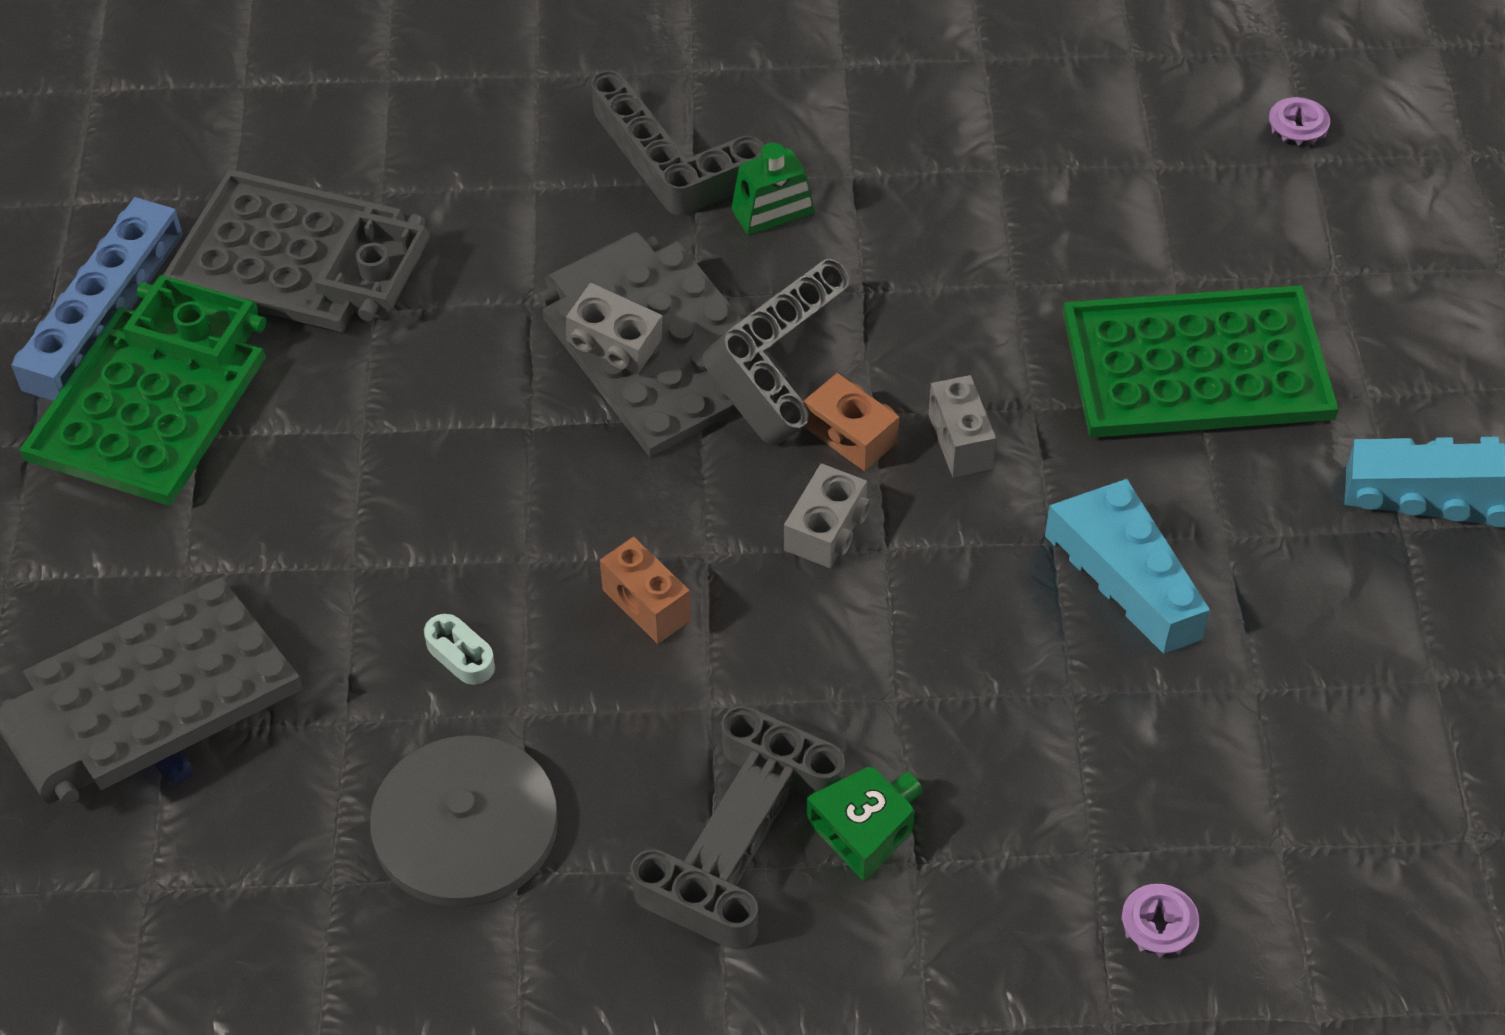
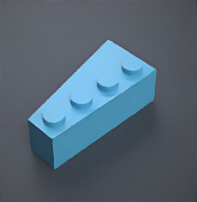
[1344,437,1505,527]
[1045,479,1210,654]

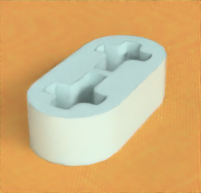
[424,614,495,685]

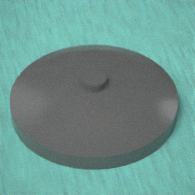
[370,735,558,907]

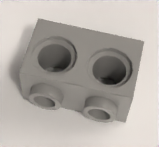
[566,282,663,374]
[928,375,996,478]
[784,463,871,568]

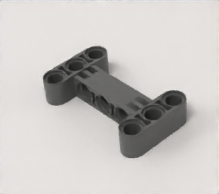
[631,706,845,950]

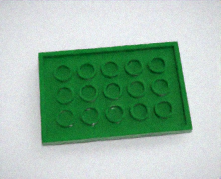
[1063,285,1339,438]

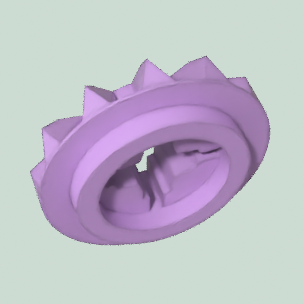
[1268,97,1330,146]
[1121,884,1199,958]

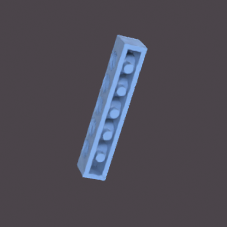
[11,197,183,401]

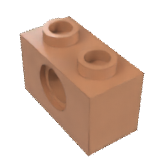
[803,373,899,472]
[600,536,691,644]

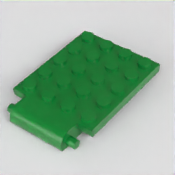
[19,275,266,506]

